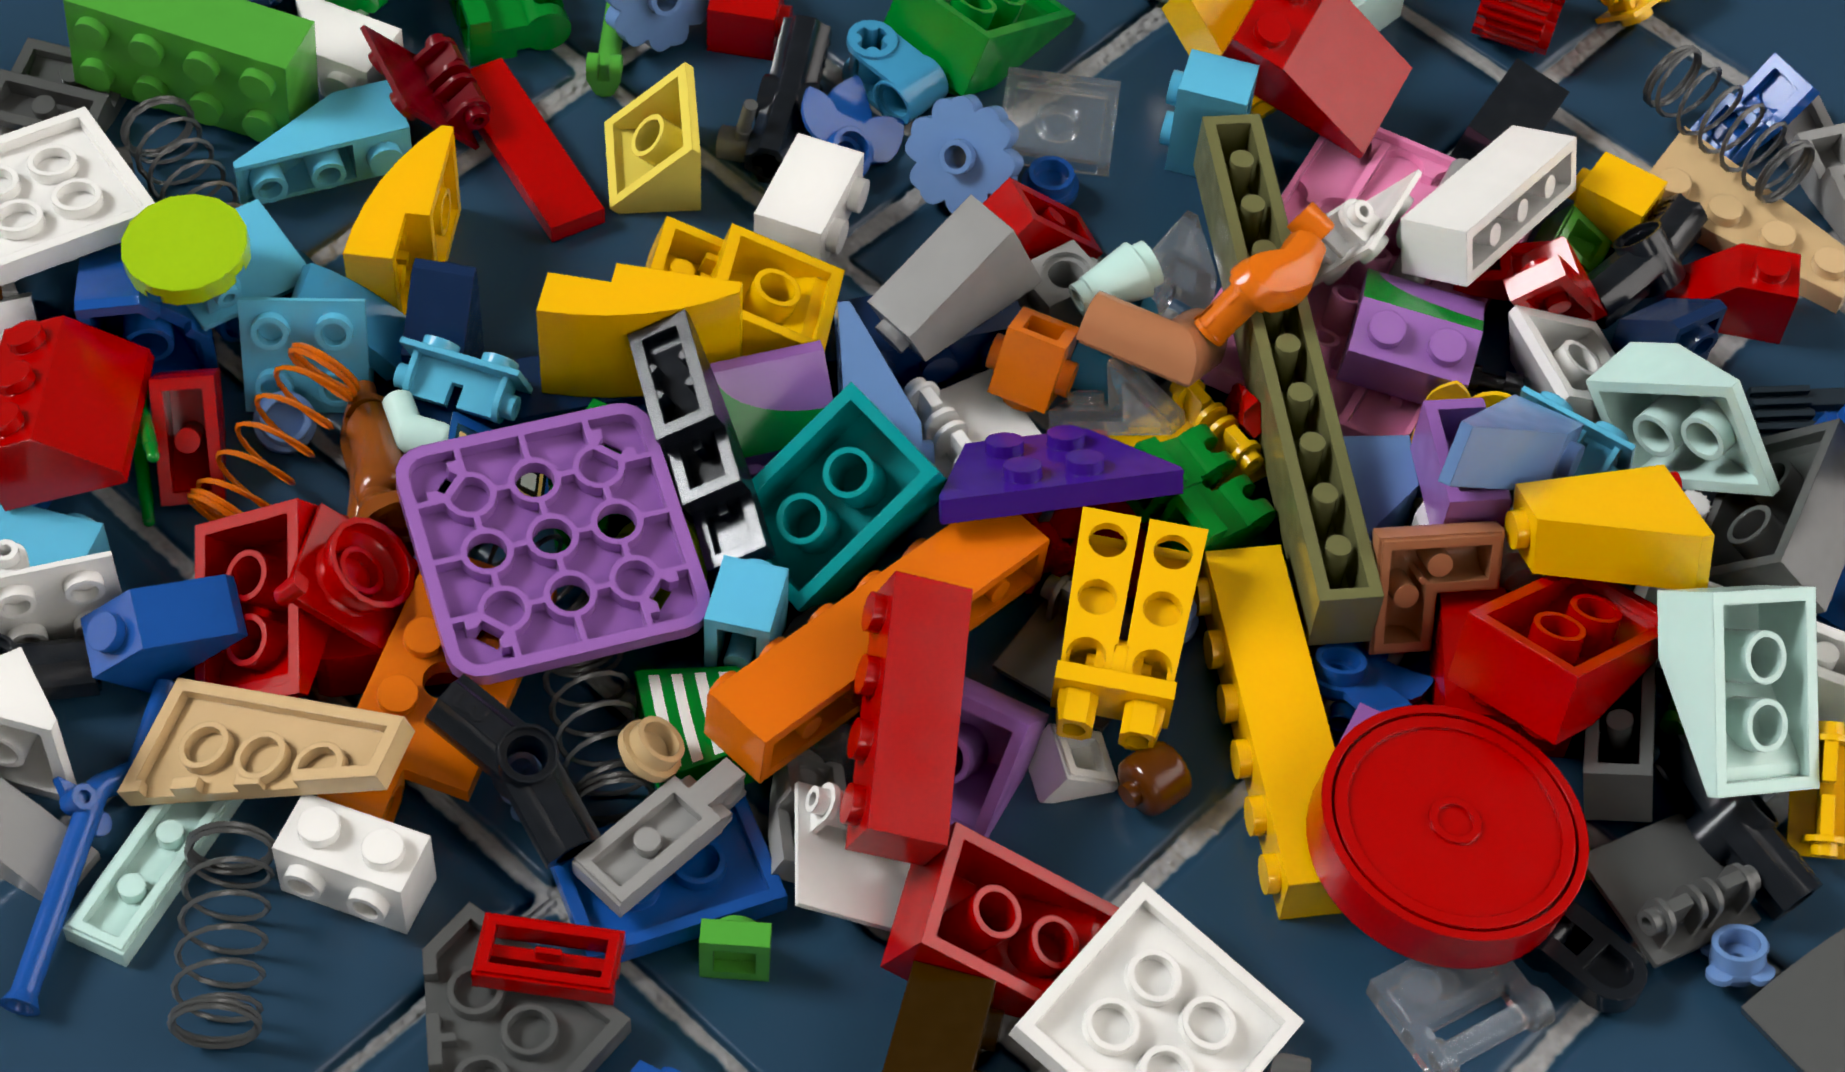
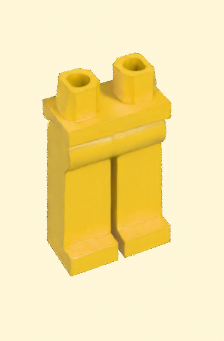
[1050,506,1209,751]

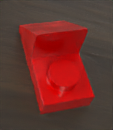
[1503,236,1607,321]

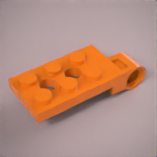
[317,557,557,823]

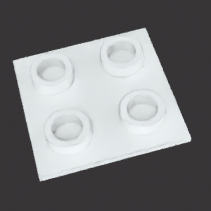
[1312,169,1422,288]
[904,369,1041,479]
[0,539,122,644]
[794,781,911,932]

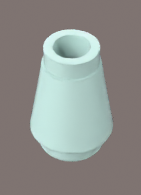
[1068,240,1164,316]

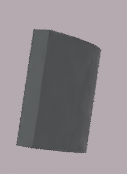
[0,37,127,133]
[1741,928,1845,1072]

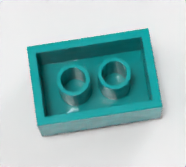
[752,382,947,613]

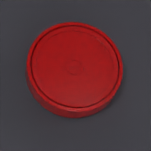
[1306,704,1589,969]

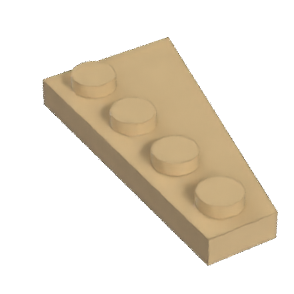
[1649,126,1845,314]
[117,677,415,806]

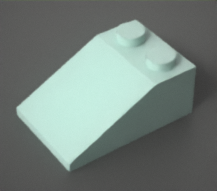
[1585,342,1781,496]
[1657,585,1820,798]

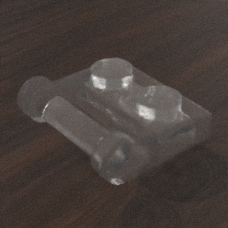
[1366,959,1556,1072]

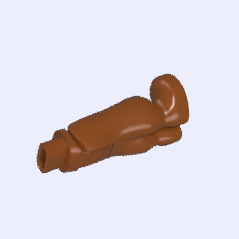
[340,380,415,557]

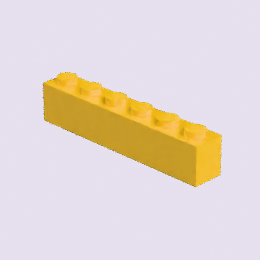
[1193,544,1342,920]

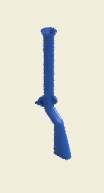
[0,679,175,1017]

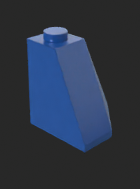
[74,243,219,378]

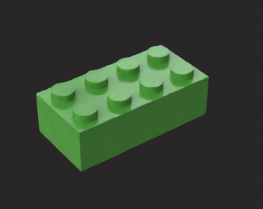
[63,0,319,142]

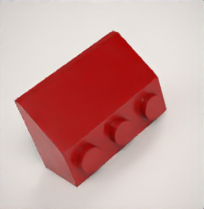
[0,315,155,511]

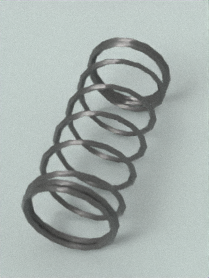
[1643,45,1815,203]
[120,95,243,208]
[542,652,656,827]
[167,821,275,1049]

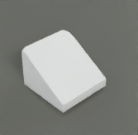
[1028,723,1119,803]

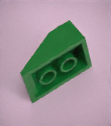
[884,0,1076,96]

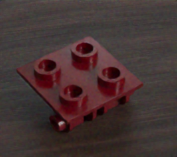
[360,25,491,150]

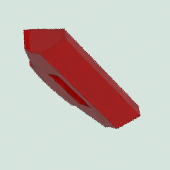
[1225,382,1261,438]

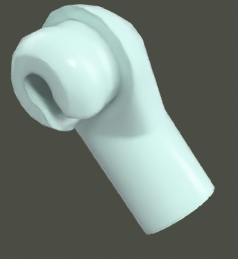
[382,390,450,454]

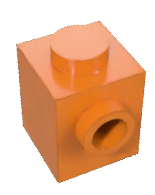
[985,306,1080,414]

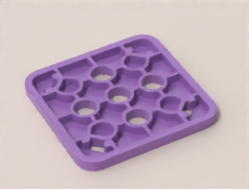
[395,403,710,685]

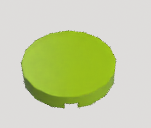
[121,194,251,306]

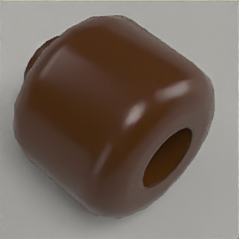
[1117,740,1192,816]

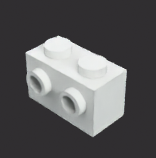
[754,133,870,262]
[272,795,437,934]

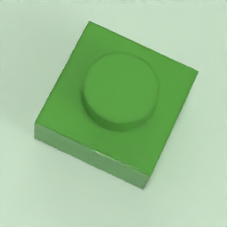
[699,915,772,982]

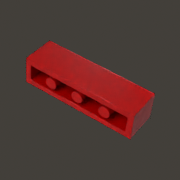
[840,571,973,866]

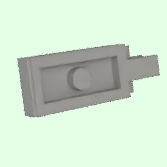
[572,757,746,918]

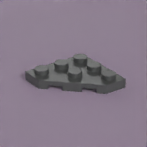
[422,901,632,1072]

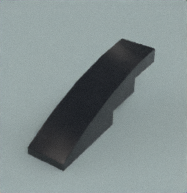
[627,309,776,580]

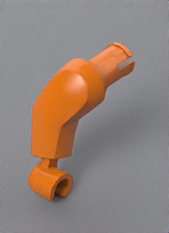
[1194,201,1335,347]

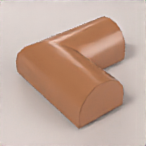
[1076,291,1228,387]
[1363,521,1505,655]

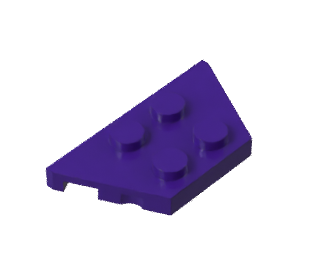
[939,425,1184,525]

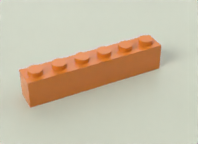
[704,515,1050,784]

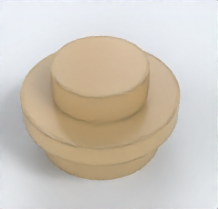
[618,716,685,783]

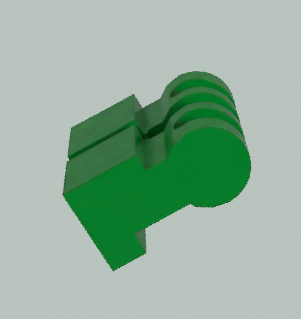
[448,0,571,67]
[1126,424,1277,567]

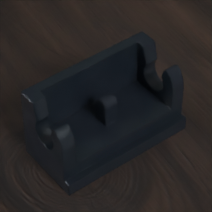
[1450,58,1570,160]

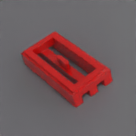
[471,912,626,1005]

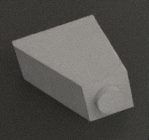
[867,195,1042,362]

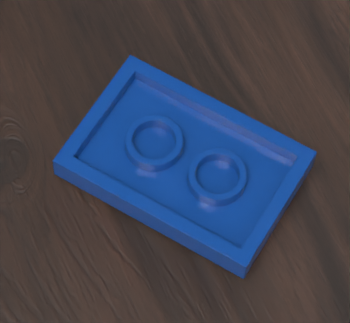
[550,796,788,963]

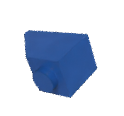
[80,574,248,693]

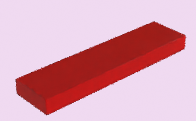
[470,58,605,242]

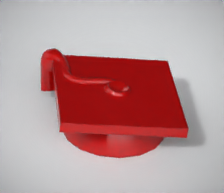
[273,503,418,655]

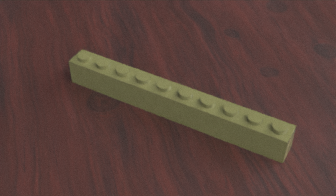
[1193,114,1384,646]

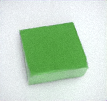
[1533,204,1613,274]

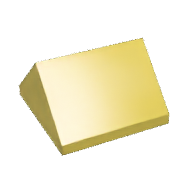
[604,62,701,214]

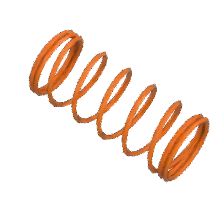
[187,342,361,521]

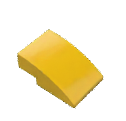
[343,125,461,315]
[645,216,845,356]
[536,263,743,398]

